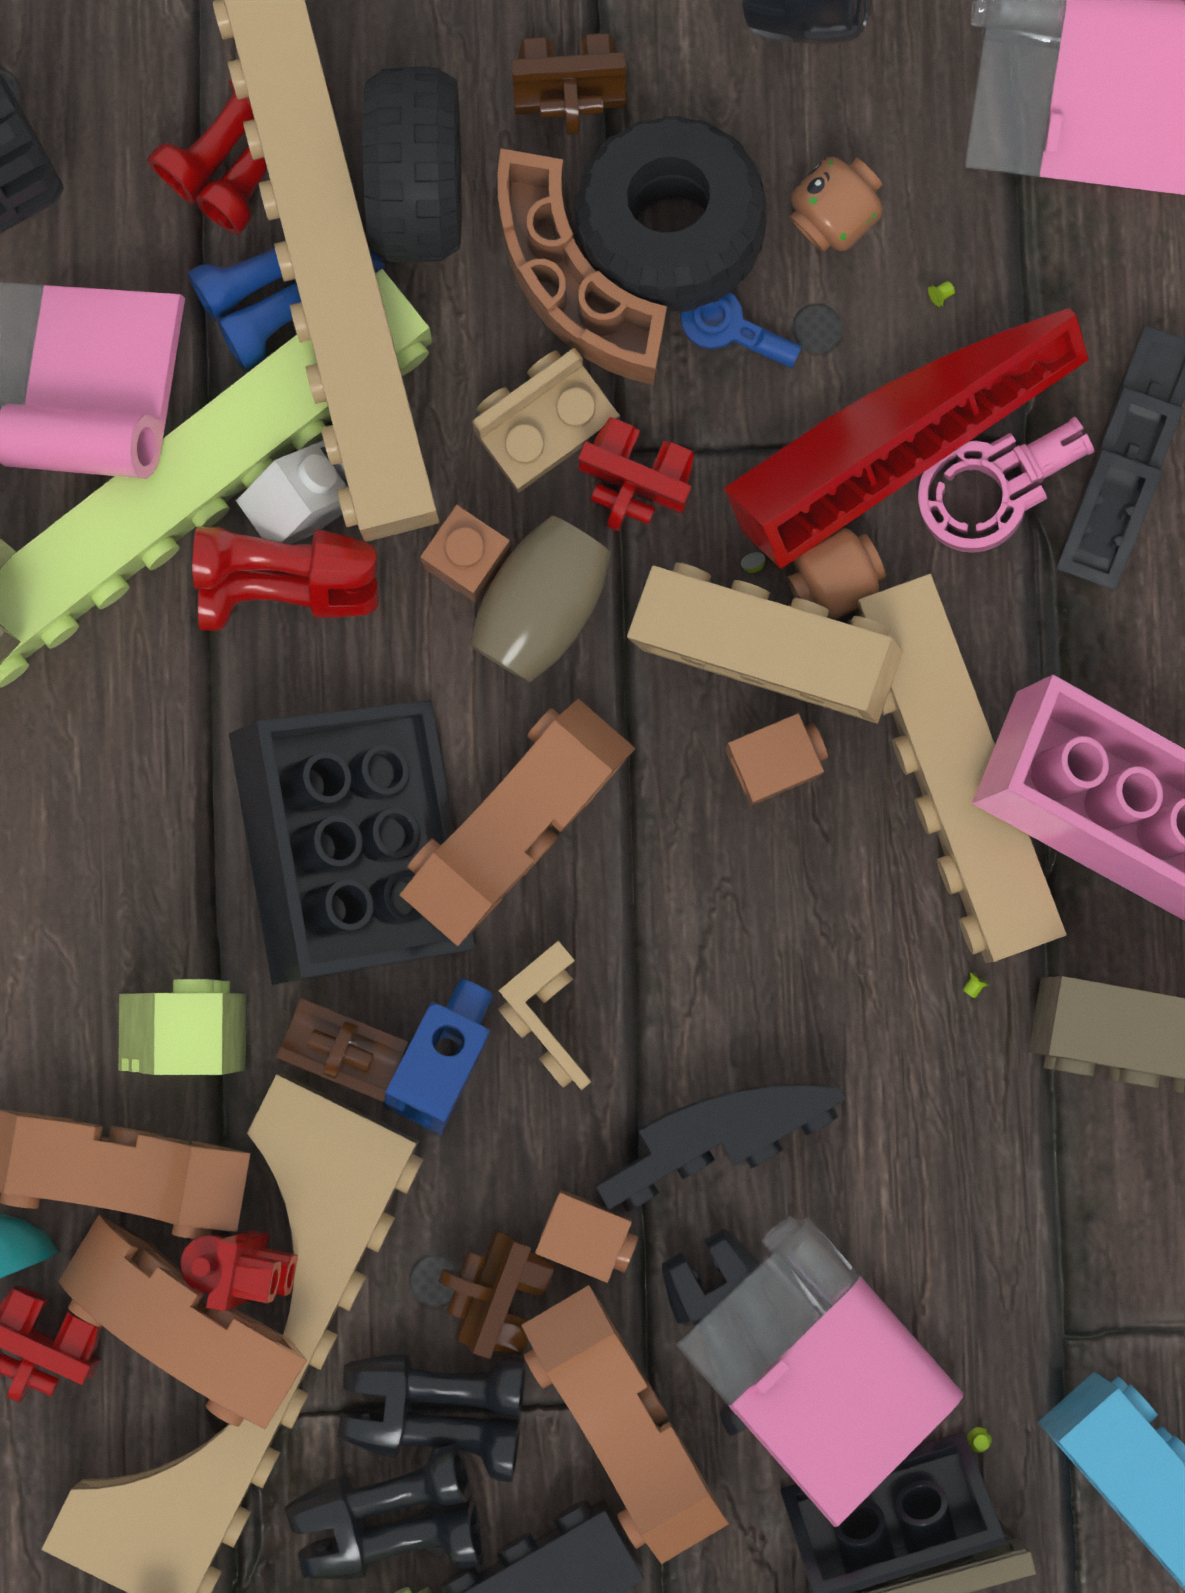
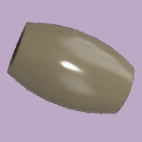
[470,515,611,683]

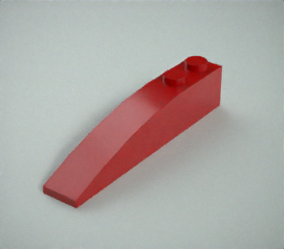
[724,308,1089,569]

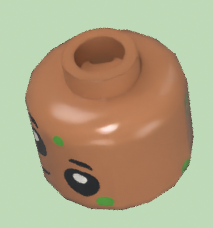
[789,157,883,253]

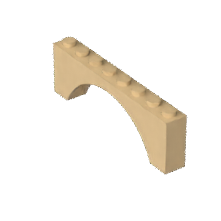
[41,1073,424,1593]

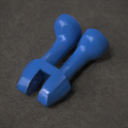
[187,240,386,374]

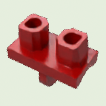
[578,417,694,532]
[181,1230,298,1311]
[0,1285,102,1403]

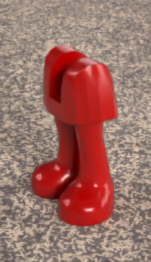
[147,78,330,235]
[192,526,379,631]

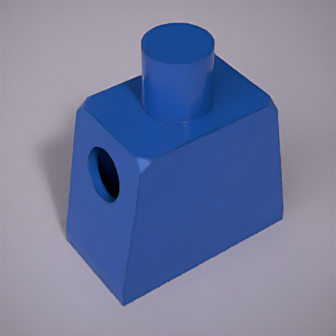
[384,979,494,1136]

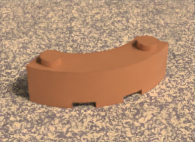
[497,148,667,385]
[400,698,636,946]
[0,1109,250,1239]
[58,1215,307,1430]
[521,1285,729,1564]

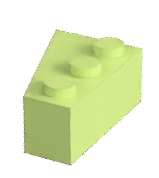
[118,979,246,1075]

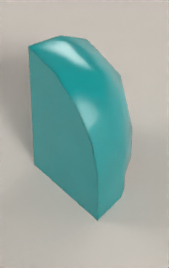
[0,1213,60,1278]

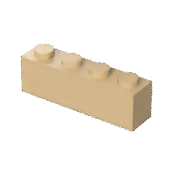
[627,563,903,724]

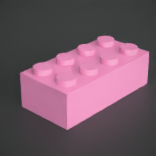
[972,675,1185,921]

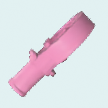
[918,417,1095,553]

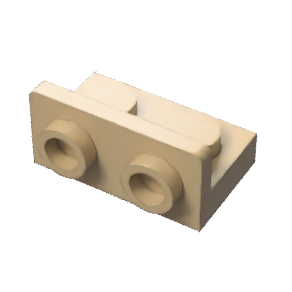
[472,348,620,493]

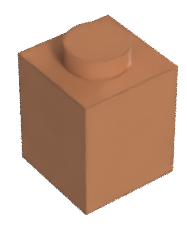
[420,504,511,603]
[725,713,828,807]
[535,1189,639,1283]

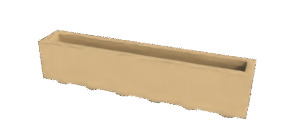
[848,574,1067,963]

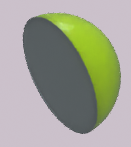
[741,552,765,573]

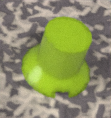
[927,281,955,308]
[963,971,990,998]
[967,1427,992,1453]

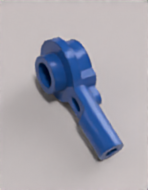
[680,292,802,369]

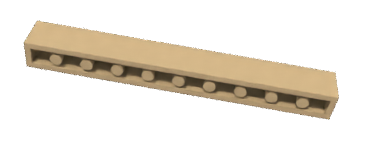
[212,0,440,542]

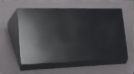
[780,1432,1006,1593]

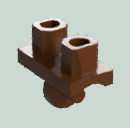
[511,33,627,135]
[276,998,409,1102]
[438,1230,554,1359]

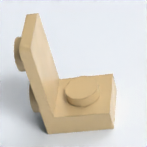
[498,941,591,1090]

